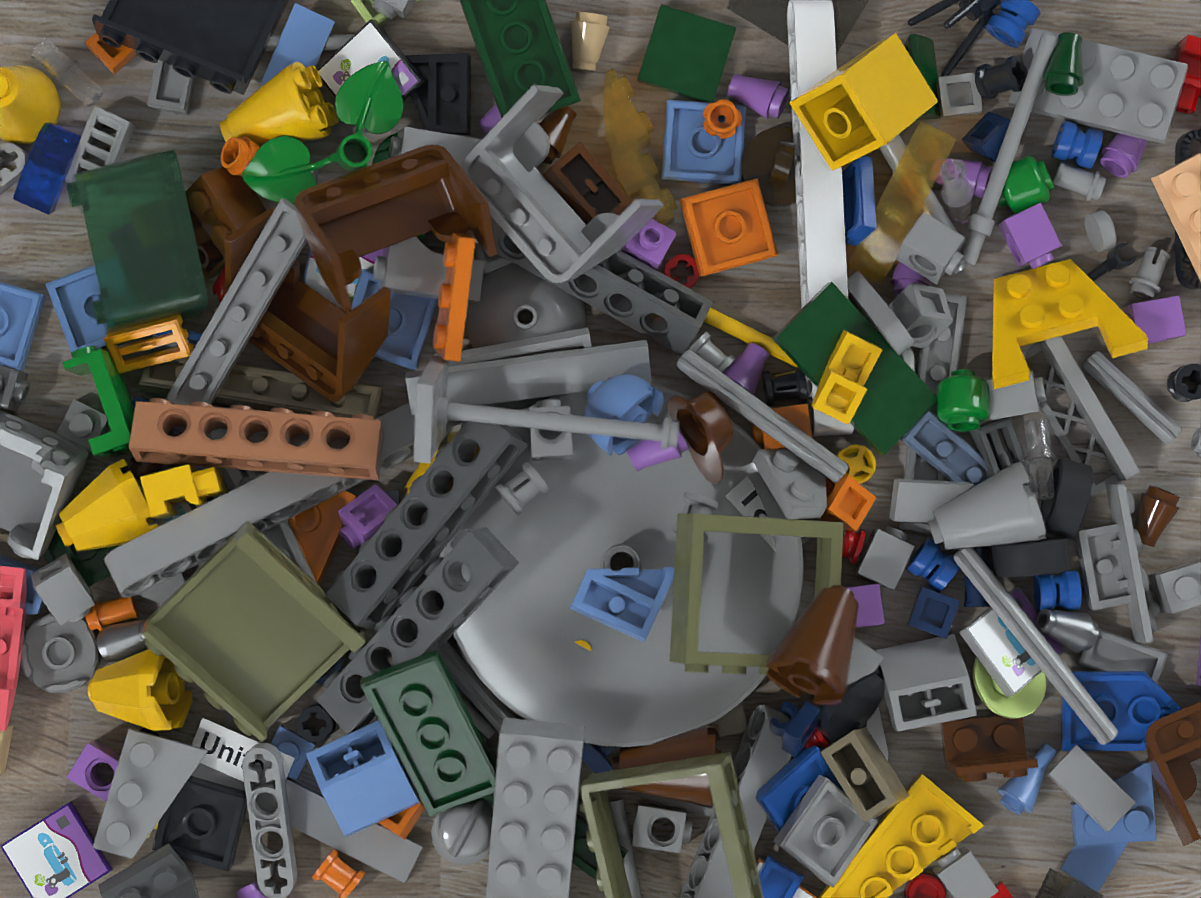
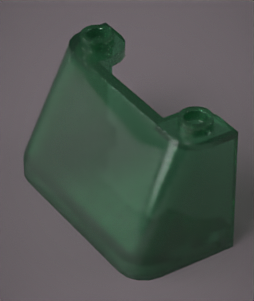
[67,150,208,334]

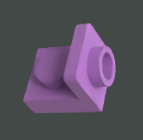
[622,219,676,271]
[338,484,398,549]

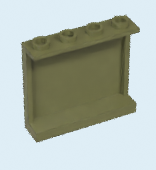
[142,521,366,742]

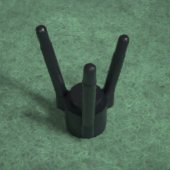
[908,0,1001,77]

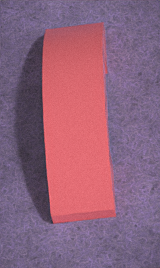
[0,566,27,731]

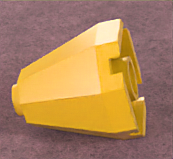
[55,459,158,552]
[88,649,193,731]

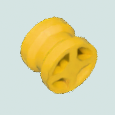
[836,444,876,484]

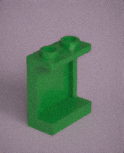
[62,345,135,458]

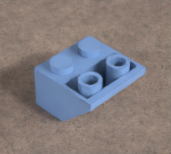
[306,720,420,837]

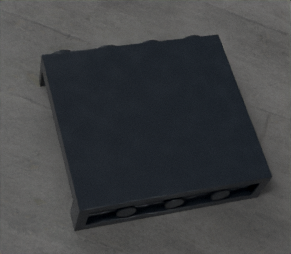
[92,0,289,95]

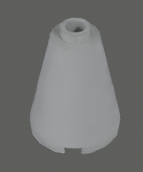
[928,461,1046,550]

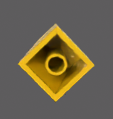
[789,33,939,171]

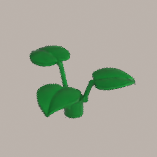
[242,61,424,242]

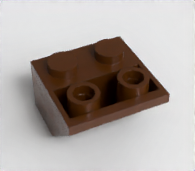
[543,141,633,225]
[171,166,267,280]

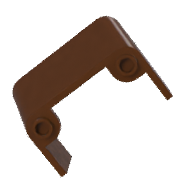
[294,145,497,313]
[225,207,391,401]
[1144,701,1201,846]

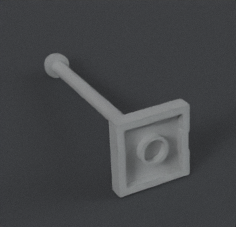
[414,356,679,463]

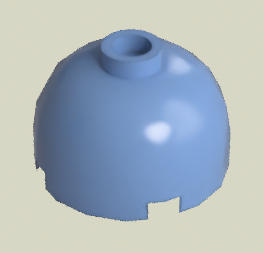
[584,374,664,456]

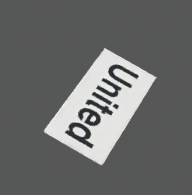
[192,718,295,794]

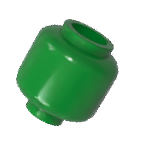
[998,155,1055,214]
[937,369,990,432]

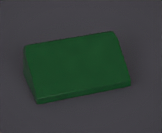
[903,34,941,121]

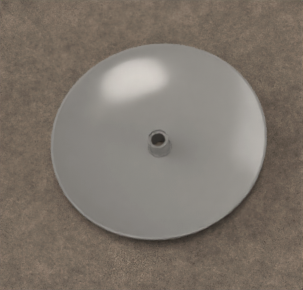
[440,386,803,747]

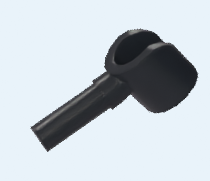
[1086,242,1137,282]

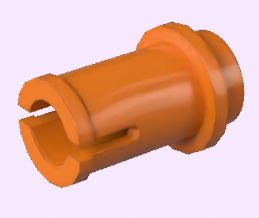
[86,596,139,632]

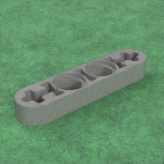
[242,742,298,898]

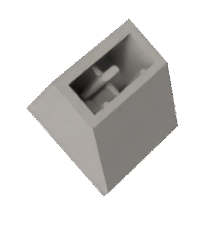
[875,634,977,732]

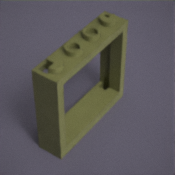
[670,513,844,675]
[578,752,764,898]

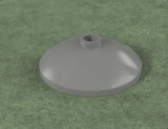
[467,262,586,348]

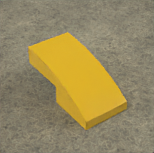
[811,330,883,425]

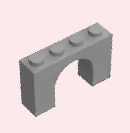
[373,127,485,304]

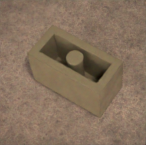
[820,727,910,822]

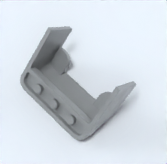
[460,85,664,283]

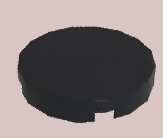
[817,672,885,742]

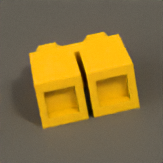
[140,464,227,520]

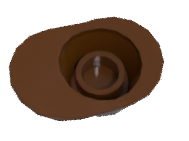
[668,392,733,484]

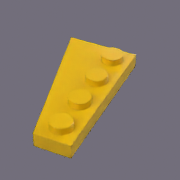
[818,773,984,898]

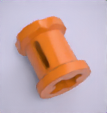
[311,849,366,898]

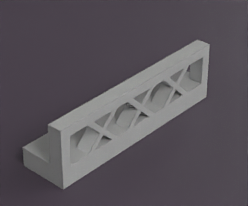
[1022,336,1140,497]

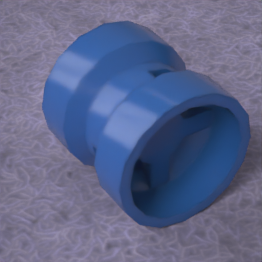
[985,0,1040,48]
[1051,119,1103,169]
[906,538,960,593]
[1033,570,1082,612]

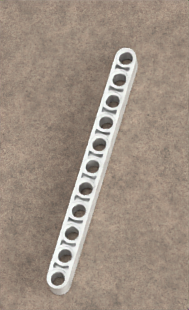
[787,0,854,437]

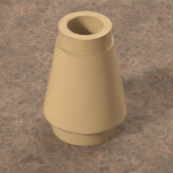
[571,11,610,71]

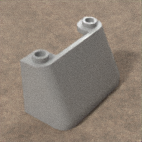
[0,410,89,560]

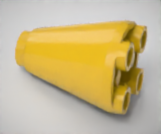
[220,61,338,147]

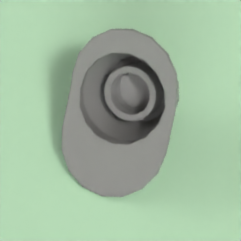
[431,797,493,865]

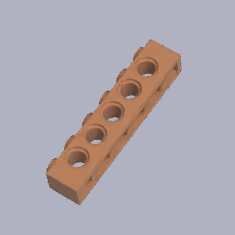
[129,398,384,480]

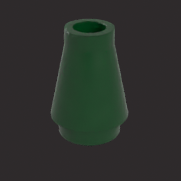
[1043,32,1084,96]

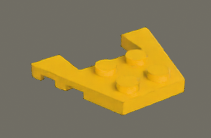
[992,259,1148,389]

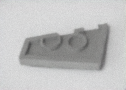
[92,728,208,859]

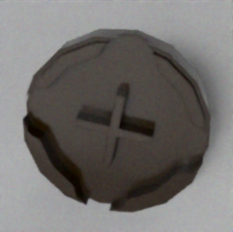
[741,127,796,207]

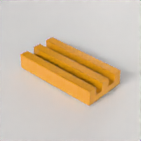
[103,314,194,374]

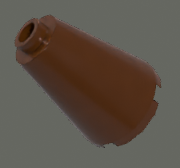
[766,585,859,705]
[612,724,721,806]

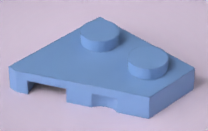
[1070,761,1157,846]

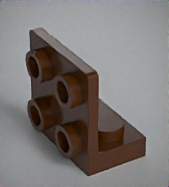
[940,715,1038,782]

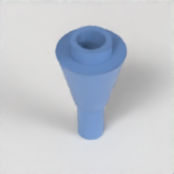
[998,744,1057,815]

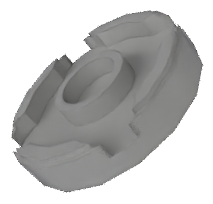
[20,614,101,693]

